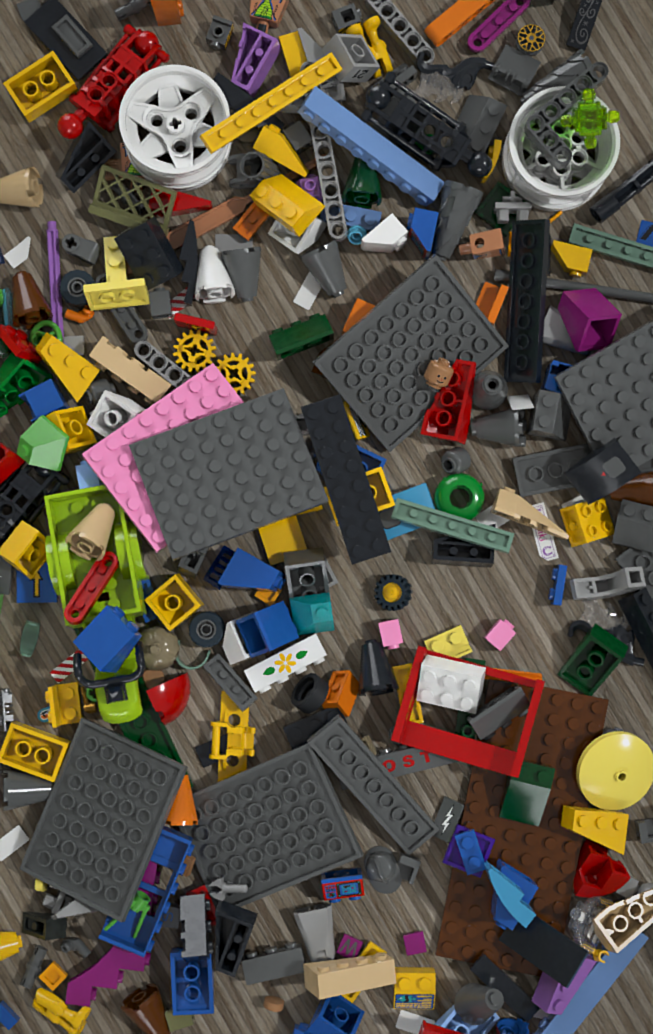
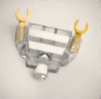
[568,896,620,963]

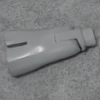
[543,305,601,356]
[293,902,335,962]

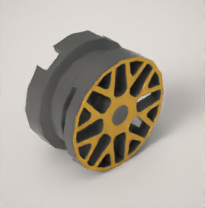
[516,24,545,57]

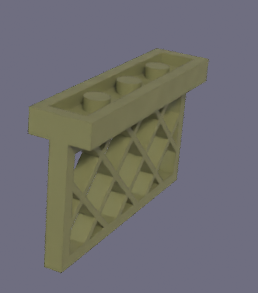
[88,164,178,236]

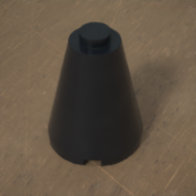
[358,639,399,696]

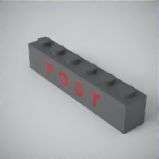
[339,744,459,790]

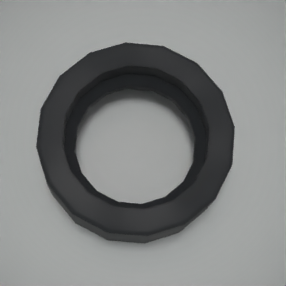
[291,673,329,714]

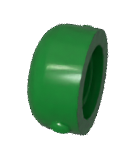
[434,473,485,520]

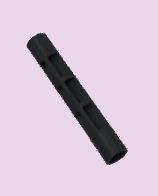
[589,159,653,224]

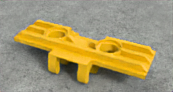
[209,691,256,782]

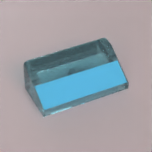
[0,287,16,329]

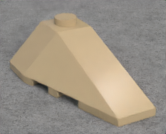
[490,487,569,540]
[592,889,653,953]

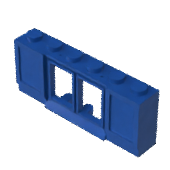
[98,826,195,957]

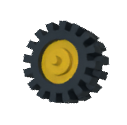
[374,574,413,611]

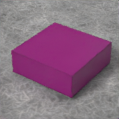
[403,930,427,956]

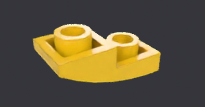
[278,31,307,77]
[481,139,502,183]

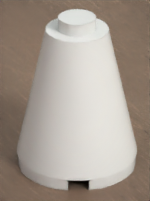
[195,245,235,304]

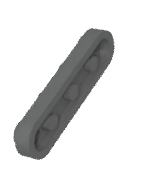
[95,273,148,344]

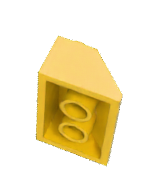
[249,174,325,237]

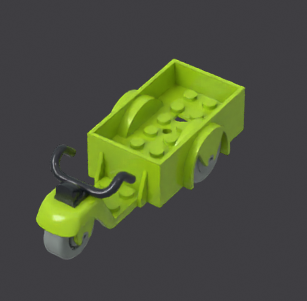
[44,485,149,724]

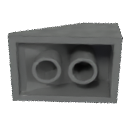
[283,547,332,607]

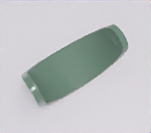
[20,620,40,657]
[176,640,211,670]

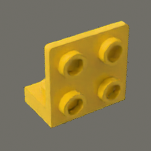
[559,497,615,548]
[45,682,83,728]

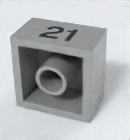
[321,34,380,83]

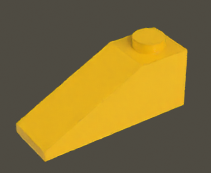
[253,124,309,177]

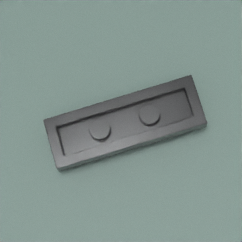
[203,653,258,712]

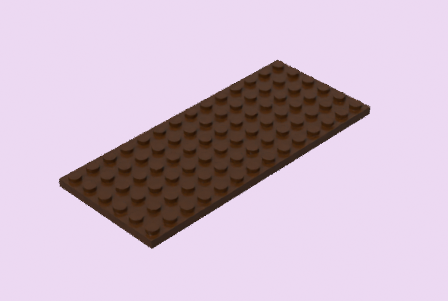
[435,679,609,977]

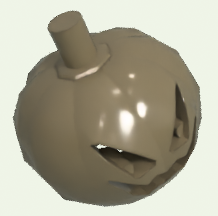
[139,626,180,671]

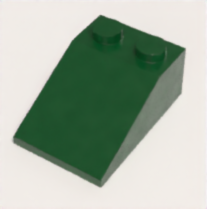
[557,623,628,696]
[499,760,555,826]

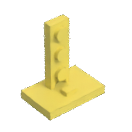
[83,236,150,311]

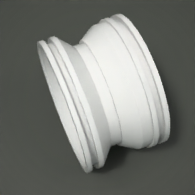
[119,65,232,192]

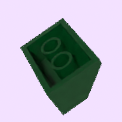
[269,313,334,361]

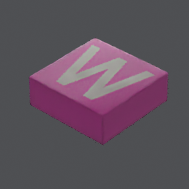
[336,933,363,958]

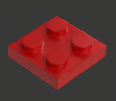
[0,324,42,363]

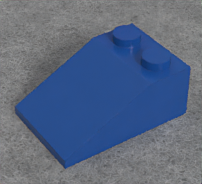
[170,947,214,1016]

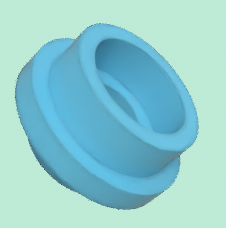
[347,225,367,245]

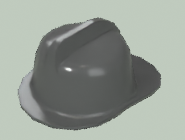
[364,846,402,894]

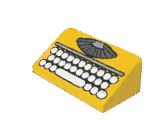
[343,401,370,441]

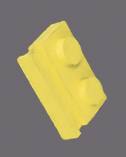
[424,625,473,658]

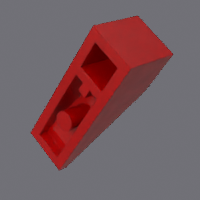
[148,189,213,218]

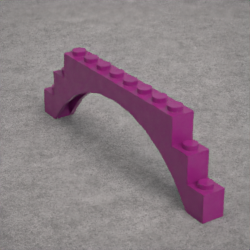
[65,860,161,1007]

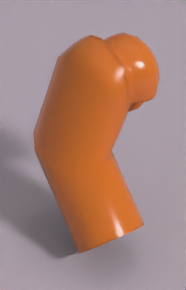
[65,305,94,324]

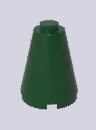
[342,157,382,209]

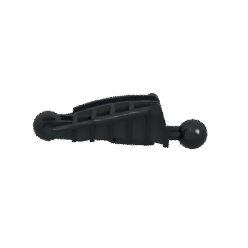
[360,71,492,178]
[0,462,70,547]

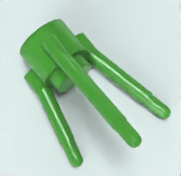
[104,890,151,938]

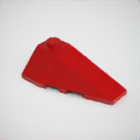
[420,359,476,445]

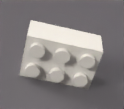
[416,654,486,714]

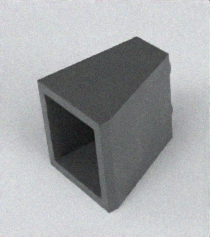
[526,390,571,442]

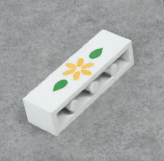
[244,633,327,693]

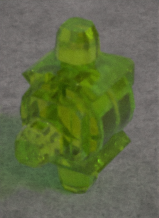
[560,88,620,149]

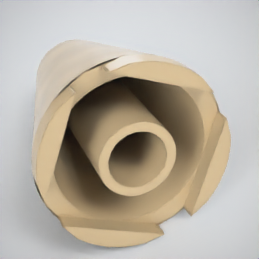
[0,167,44,208]
[65,503,115,561]

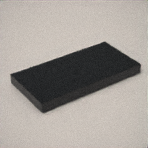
[24,0,108,82]
[499,915,589,988]

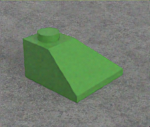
[16,415,69,471]

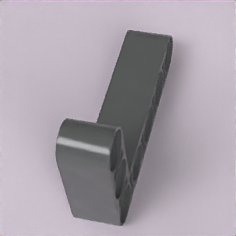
[524,62,609,170]

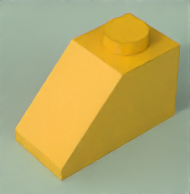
[551,240,593,278]

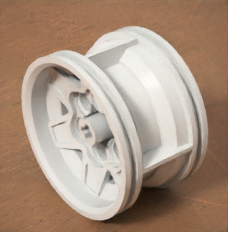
[502,86,620,212]

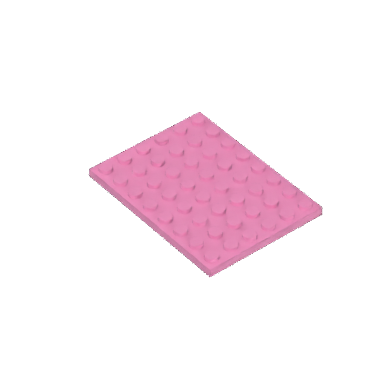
[82,363,244,553]

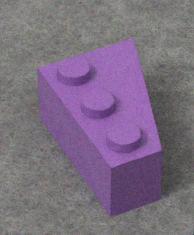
[231,22,282,98]
[531,954,597,1015]

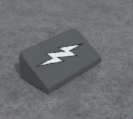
[433,796,464,843]

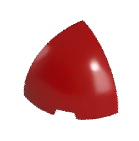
[146,672,191,725]
[574,839,630,898]

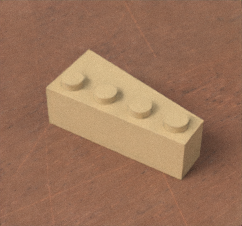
[89,336,173,405]
[303,952,396,1000]

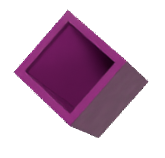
[557,288,622,352]

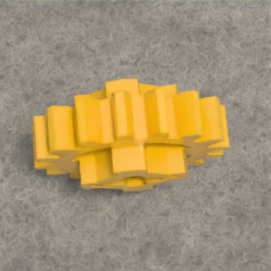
[173,330,217,373]
[216,353,256,395]

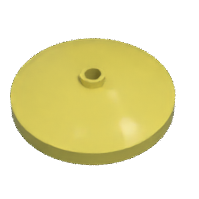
[576,731,653,810]

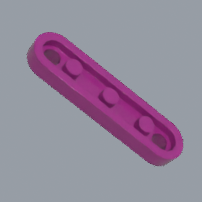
[467,0,530,53]

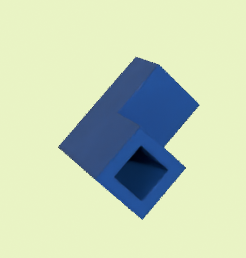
[0,1000,20,1030]

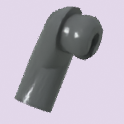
[60,938,91,959]

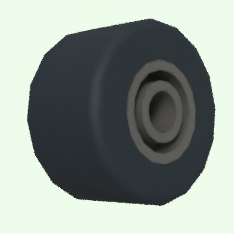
[60,270,95,308]
[188,611,225,648]

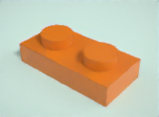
[233,202,270,242]

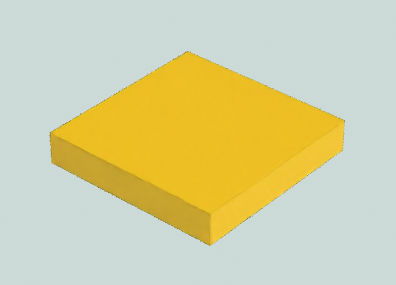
[258,515,307,566]

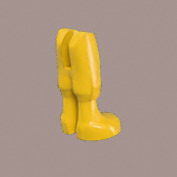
[345,16,393,79]
[32,988,91,1034]

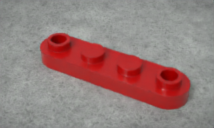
[64,551,119,625]

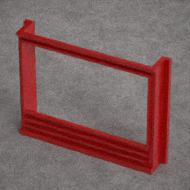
[391,646,545,778]

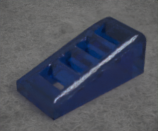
[203,545,235,590]

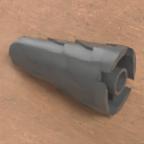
[520,49,598,105]
[432,180,483,262]

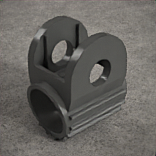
[228,150,280,189]

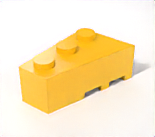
[35,332,100,402]
[561,806,629,855]

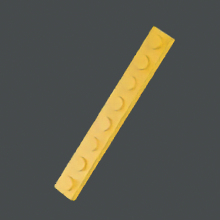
[200,52,343,154]

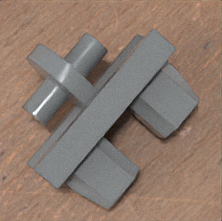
[493,191,532,224]
[42,885,74,914]

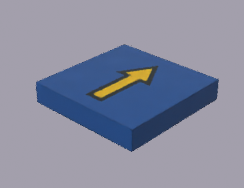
[16,562,58,603]

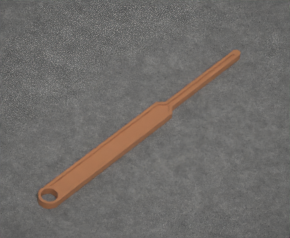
[126,154,326,277]

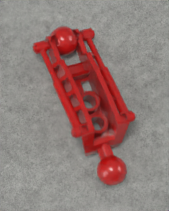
[57,24,170,139]

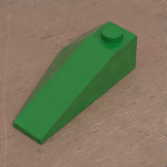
[0,352,53,418]

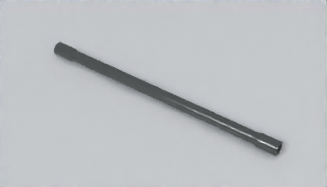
[493,269,653,303]

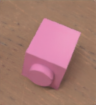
[378,619,403,650]
[483,619,516,651]

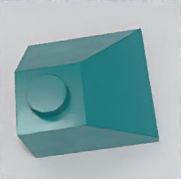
[289,592,335,636]

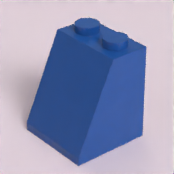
[218,548,286,592]
[236,600,299,658]
[73,605,142,673]
[491,859,539,930]

